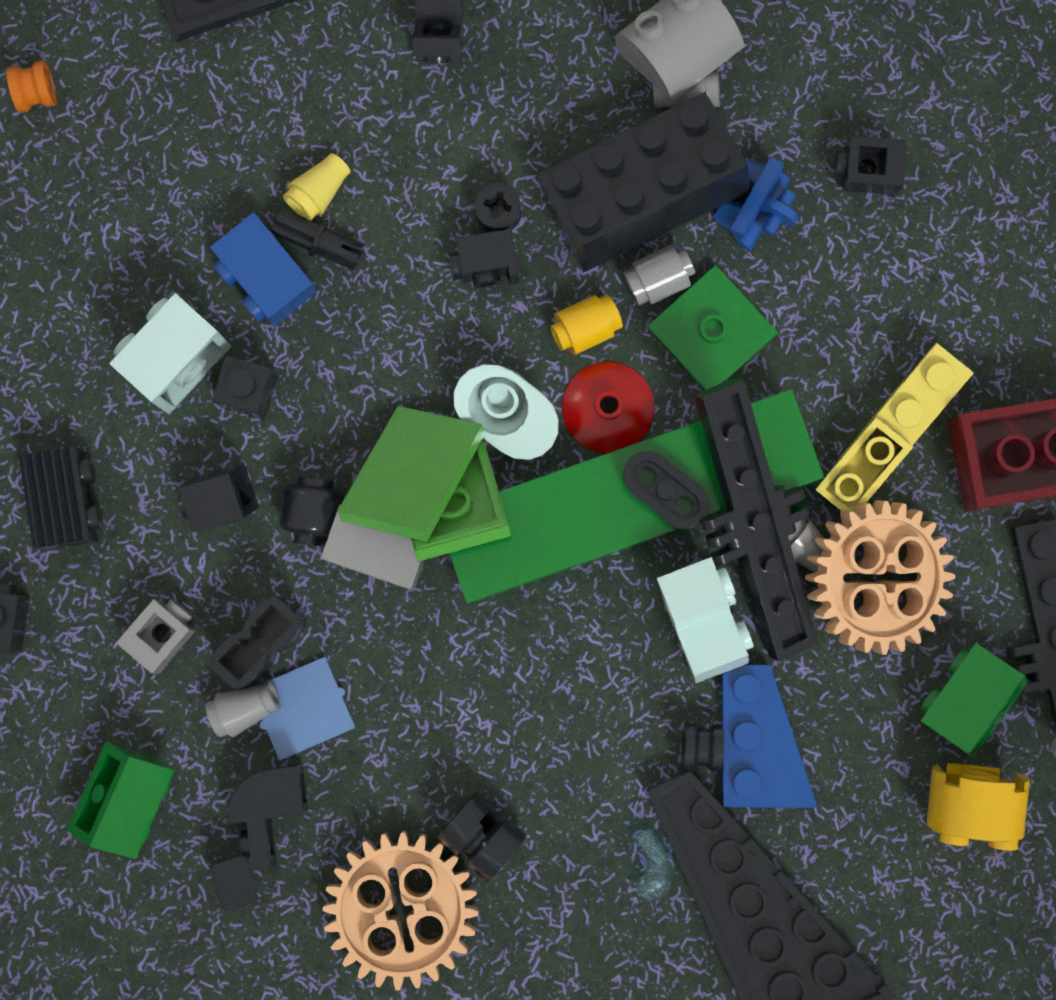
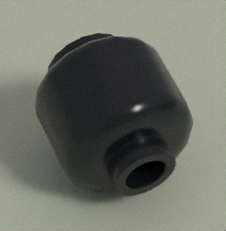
[279,476,344,546]

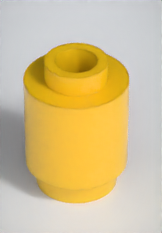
[550,294,623,356]

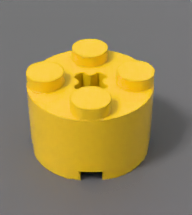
[926,763,1030,851]

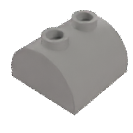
[615,0,745,102]

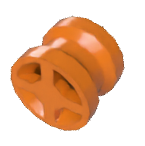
[6,59,57,113]

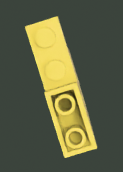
[815,343,974,514]

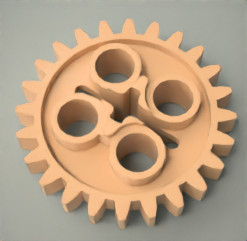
[805,500,955,655]
[323,831,479,990]

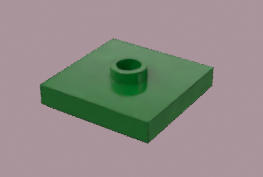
[647,265,778,391]

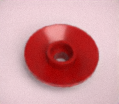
[562,362,654,454]

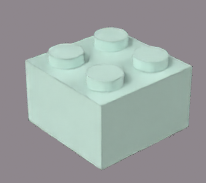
[109,293,232,414]

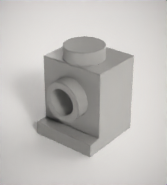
[116,599,196,674]

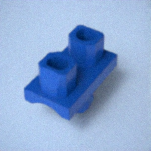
[715,157,799,251]

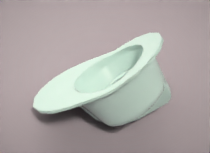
[454,364,559,460]

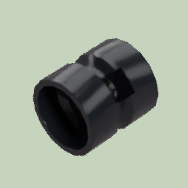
[436,791,527,882]

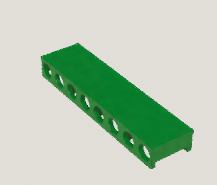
[449,389,824,604]

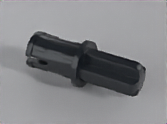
[271,209,365,272]

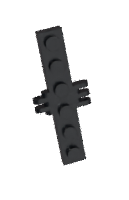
[694,378,818,661]
[1006,519,1056,729]

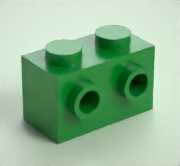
[921,643,1028,759]
[67,742,175,859]

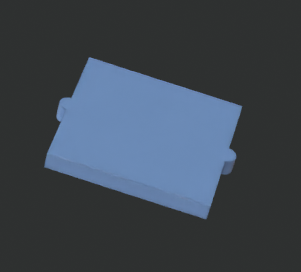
[260,657,356,761]

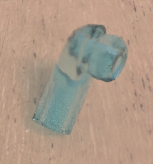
[633,826,675,901]

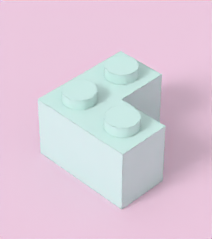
[657,557,754,683]

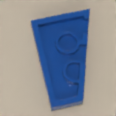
[721,665,818,808]

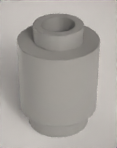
[623,244,696,306]

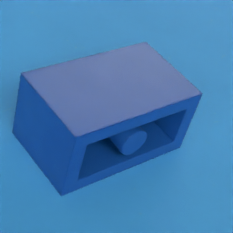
[210,212,317,326]

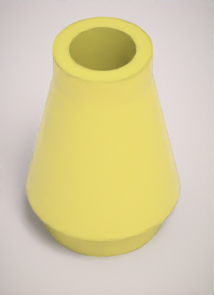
[283,153,350,221]

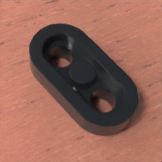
[623,451,709,530]

